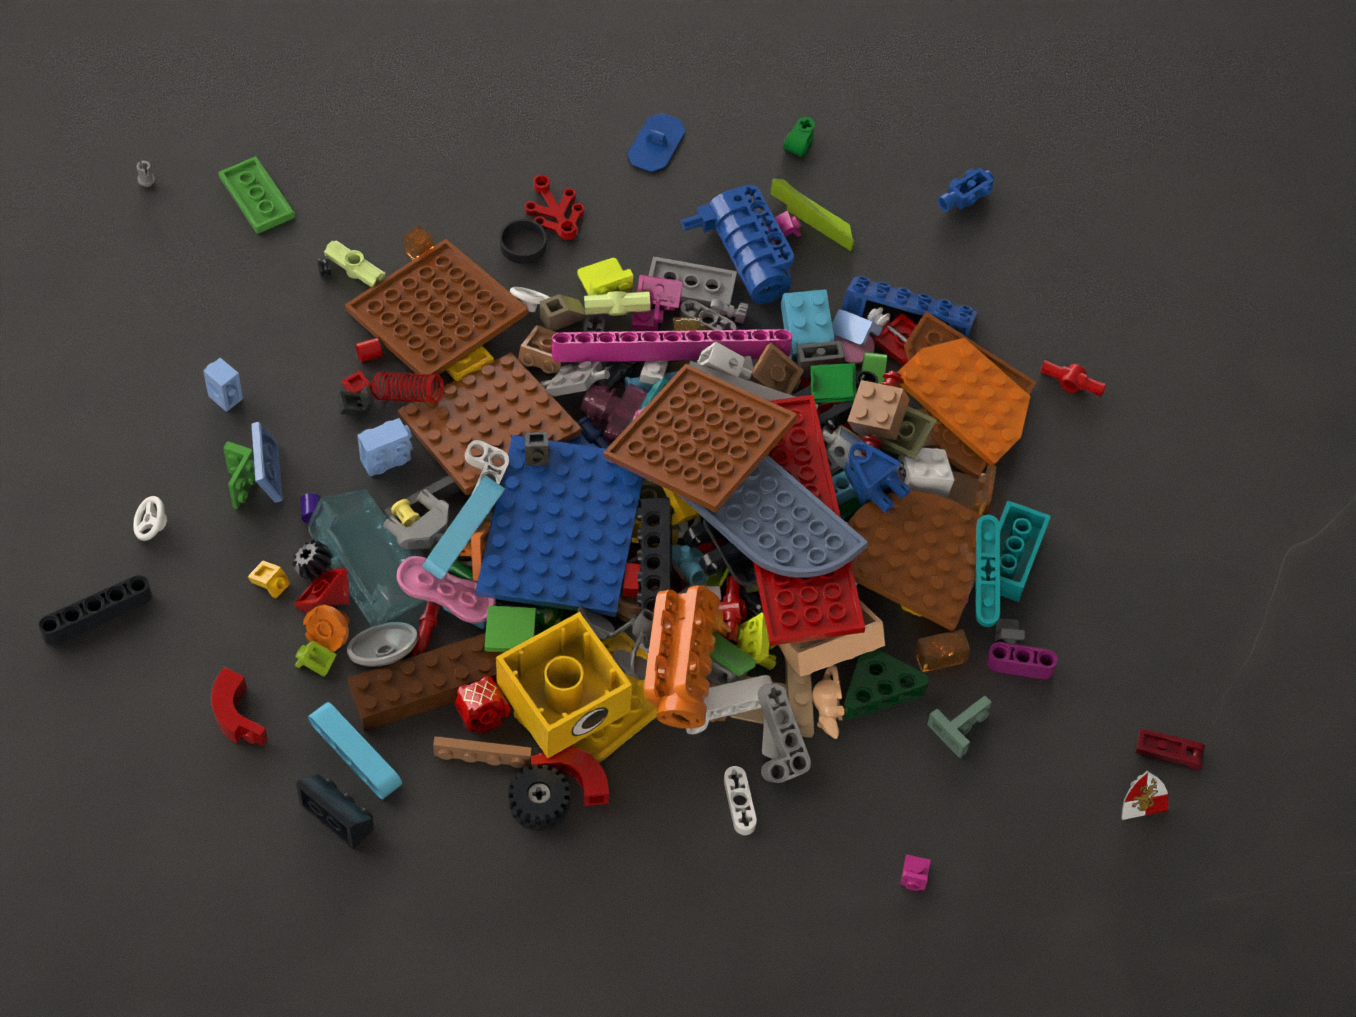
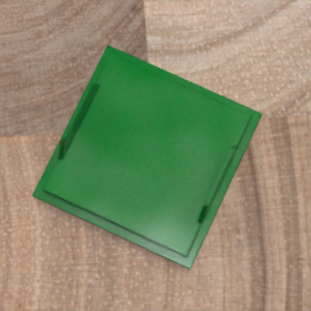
[811,363,856,403]

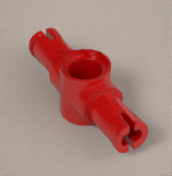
[1040,360,1106,397]
[719,576,747,645]

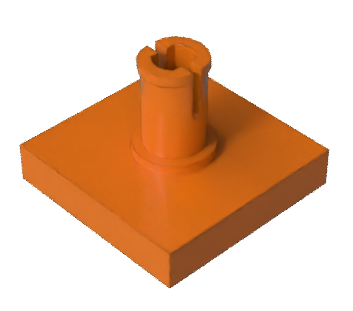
[459,520,492,581]

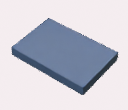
[251,422,283,503]

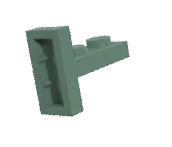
[927,696,991,758]

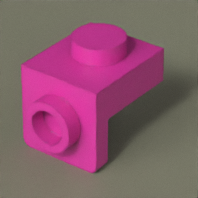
[767,211,802,242]

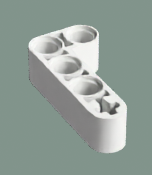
[465,440,509,524]
[686,675,775,734]

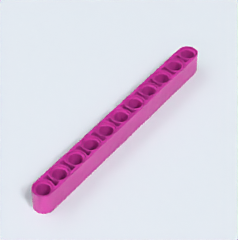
[552,329,792,362]

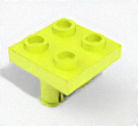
[735,612,776,670]

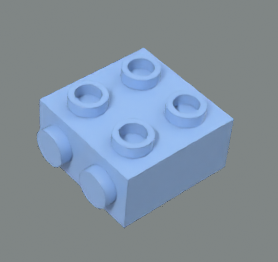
[358,418,413,477]

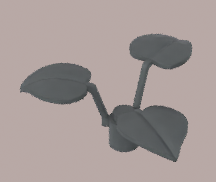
[577,605,654,680]

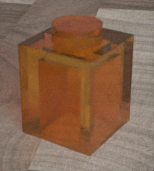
[403,225,434,260]

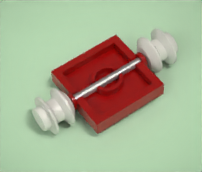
[867,308,917,367]

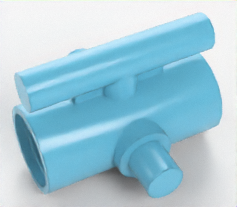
[672,544,717,587]

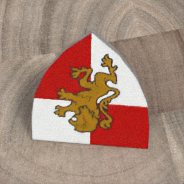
[1121,771,1169,820]

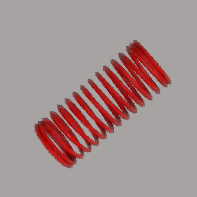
[372,372,444,403]

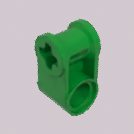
[783,117,815,157]

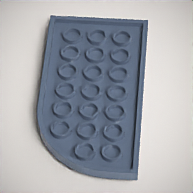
[678,455,868,578]

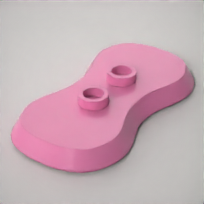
[397,556,496,623]

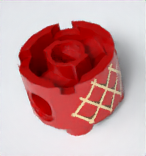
[455,676,511,734]

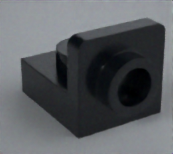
[525,432,549,466]

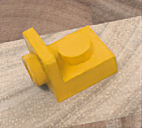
[248,561,290,598]

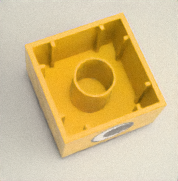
[496,612,632,758]

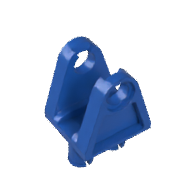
[844,442,912,513]

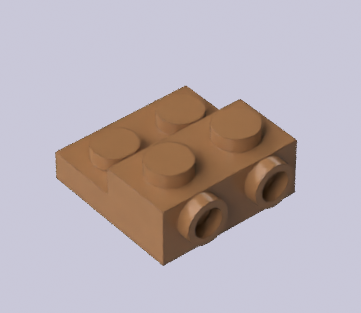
[518,325,567,374]
[750,343,804,395]

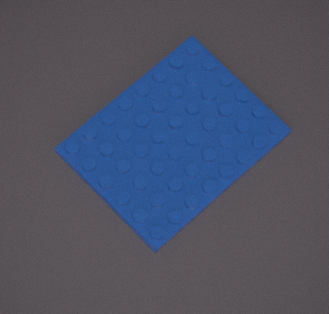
[475,435,644,617]

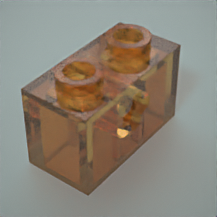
[915,629,970,672]

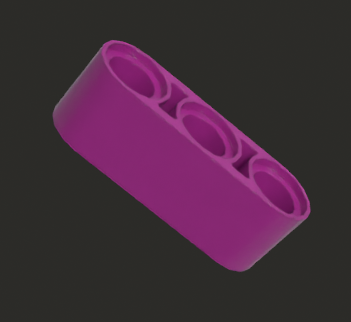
[986,642,1058,679]

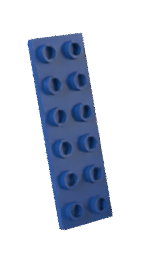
[842,276,977,338]

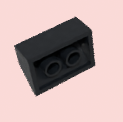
[296,774,374,849]

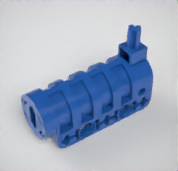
[680,185,794,304]

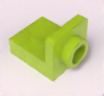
[295,640,337,677]

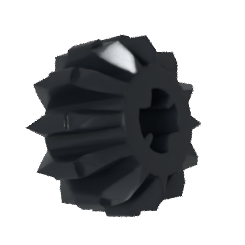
[292,539,333,581]

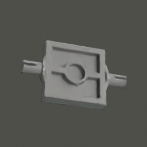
[540,361,610,397]

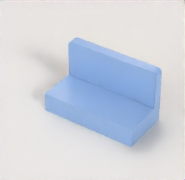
[832,309,883,346]

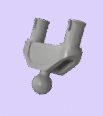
[383,489,449,550]

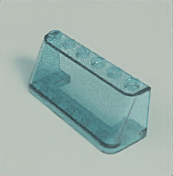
[308,489,427,626]

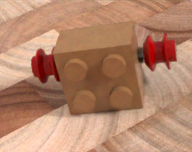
[847,371,910,457]

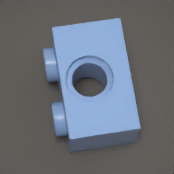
[203,358,243,412]

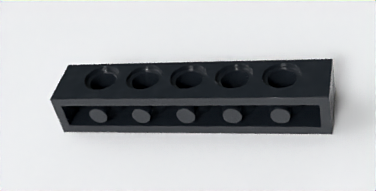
[637,497,673,624]

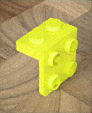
[577,258,633,296]

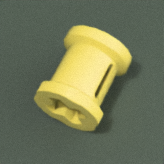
[391,499,421,527]

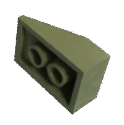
[857,406,938,459]

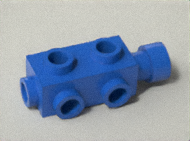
[937,167,994,212]

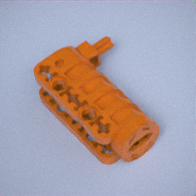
[644,585,731,729]

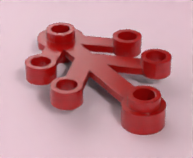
[525,175,584,240]

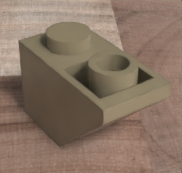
[540,294,588,331]

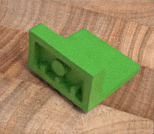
[223,441,256,509]

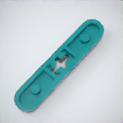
[975,515,1000,627]

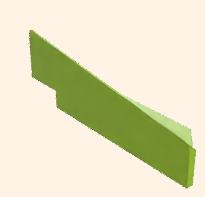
[771,179,854,251]

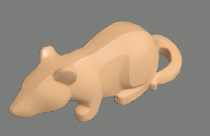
[812,665,844,739]

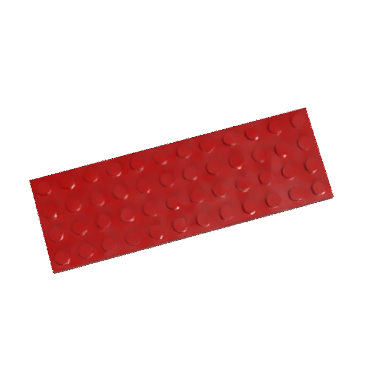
[753,395,865,646]

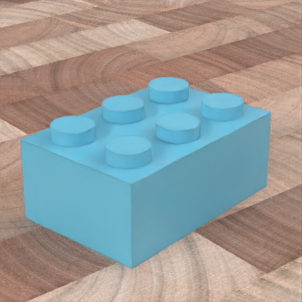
[780,290,835,363]

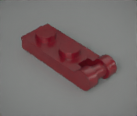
[1135,728,1205,770]

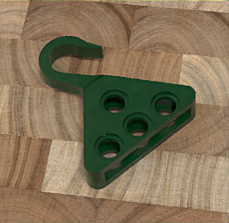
[843,649,929,719]

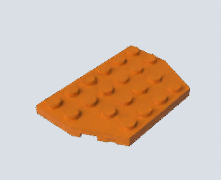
[897,338,1030,467]

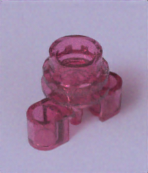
[580,383,648,443]

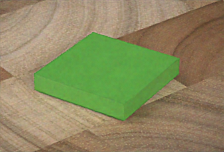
[485,606,536,652]

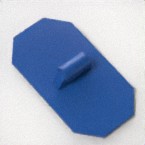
[627,113,685,172]

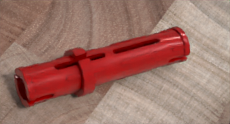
[409,600,441,658]

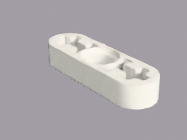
[724,766,757,835]

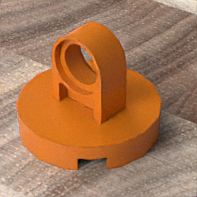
[303,605,349,652]

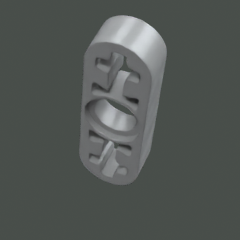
[680,299,736,331]

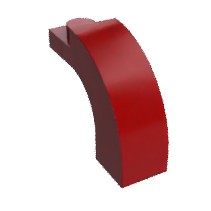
[211,667,268,746]
[531,746,609,806]

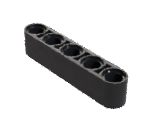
[38,575,152,645]

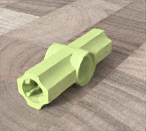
[324,240,386,287]
[584,291,651,316]

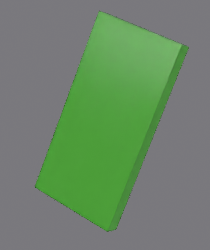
[218,156,295,234]

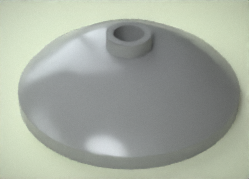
[347,622,418,667]

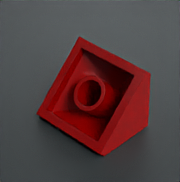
[294,568,349,613]

